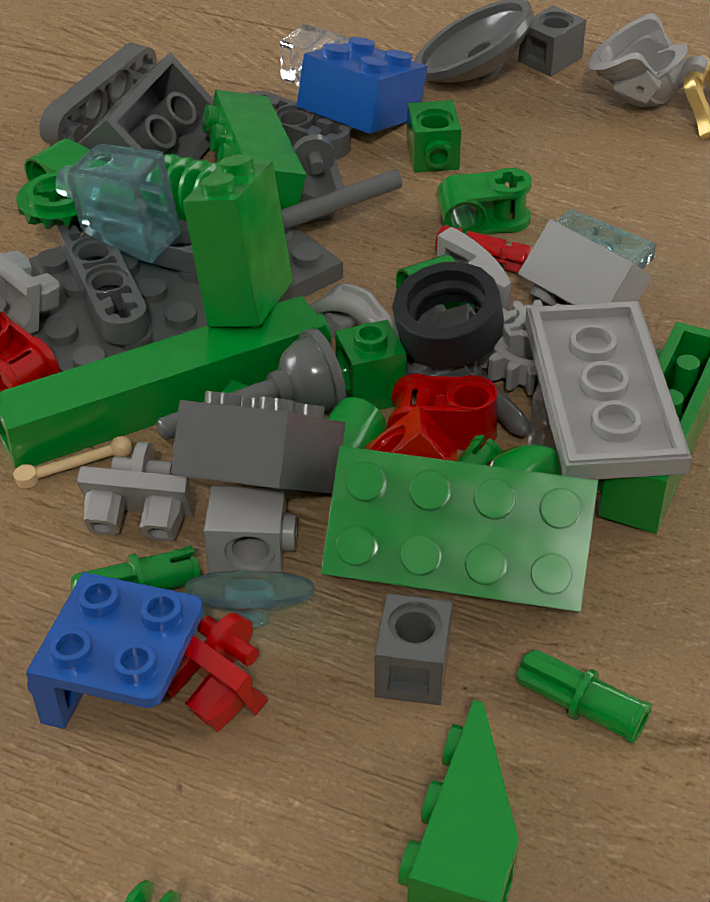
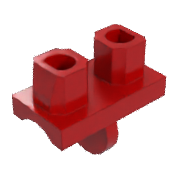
[165,612,268,732]

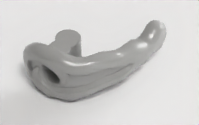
[310,283,400,341]

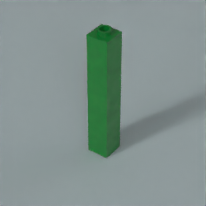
[0,295,331,469]

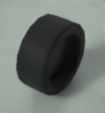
[392,262,504,368]

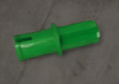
[71,546,201,591]
[516,650,652,744]

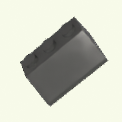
[79,52,213,183]

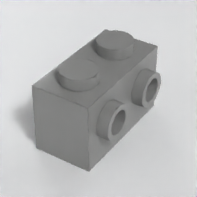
[518,219,652,306]

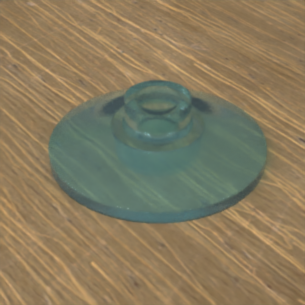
[185,570,314,627]

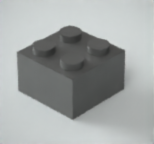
[171,391,346,493]

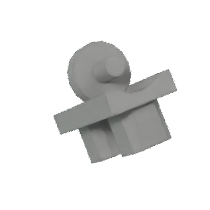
[0,250,60,333]
[77,442,197,542]

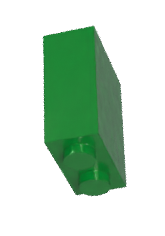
[183,154,293,327]

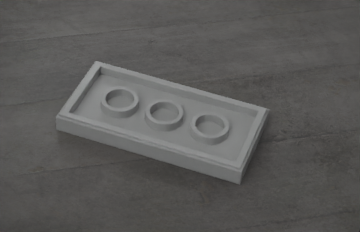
[525,301,692,480]

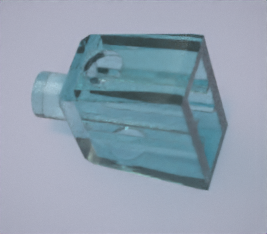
[55,144,181,263]

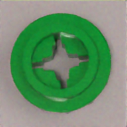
[16,172,99,229]

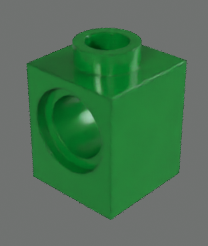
[407,100,462,173]
[335,320,407,410]

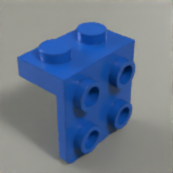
[26,572,203,729]

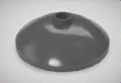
[414,0,534,83]

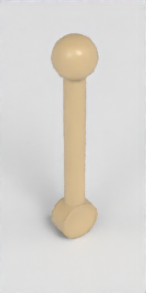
[13,436,132,489]

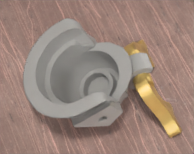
[588,13,710,140]

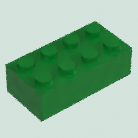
[321,446,598,612]

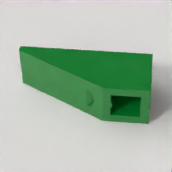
[398,700,519,902]

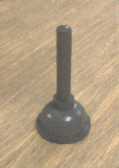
[156,328,347,440]

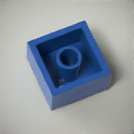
[296,37,428,134]

